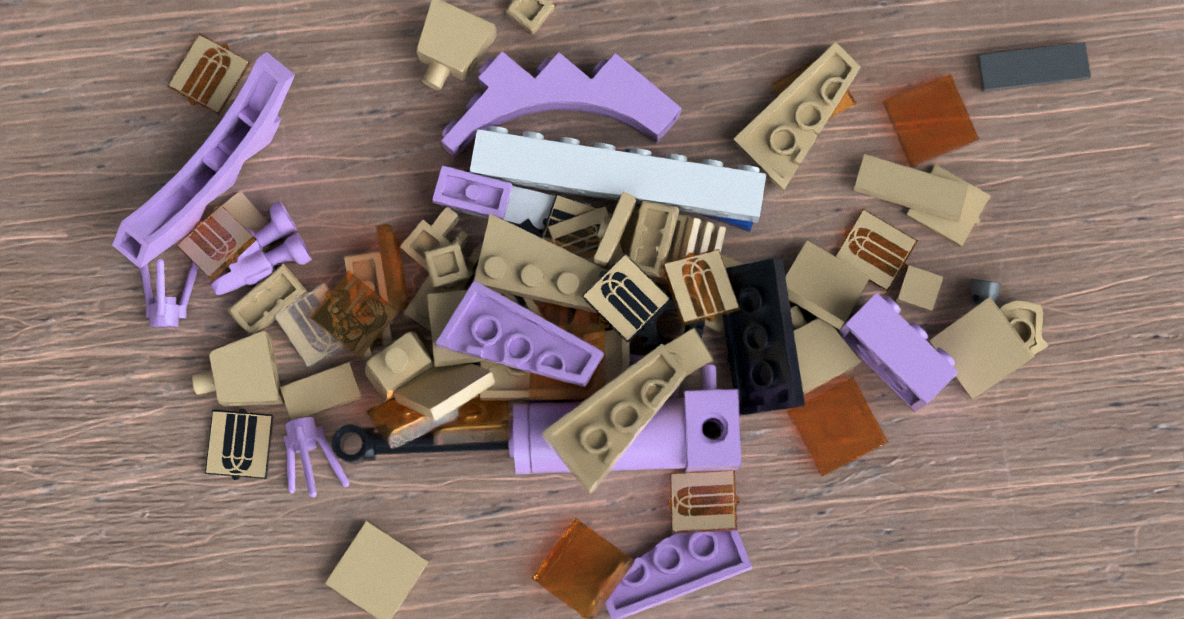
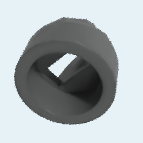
[970,279,1001,305]

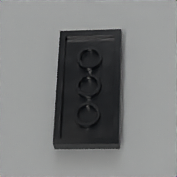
[718,258,805,415]

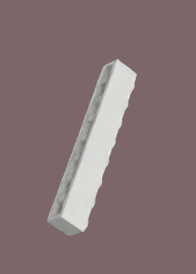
[470,126,766,223]

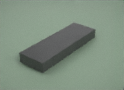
[977,42,1091,93]

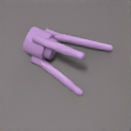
[140,259,199,328]
[283,417,349,497]

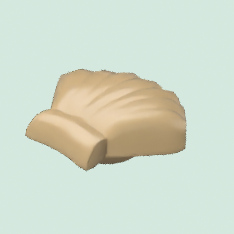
[999,300,1049,366]

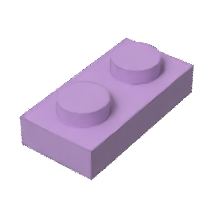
[432,166,513,220]

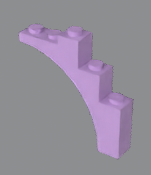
[441,51,682,158]
[112,52,295,268]

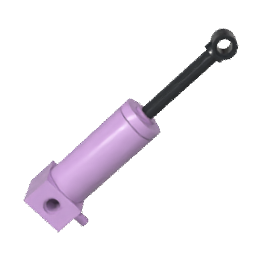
[332,364,741,474]

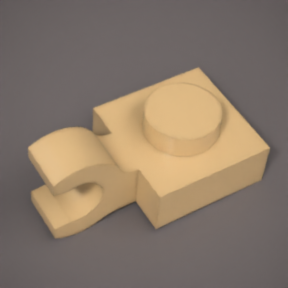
[400,206,461,272]

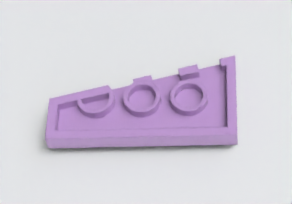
[435,280,604,387]
[599,498,752,619]

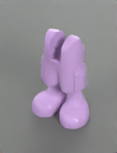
[204,201,312,295]

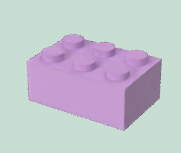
[838,293,958,412]

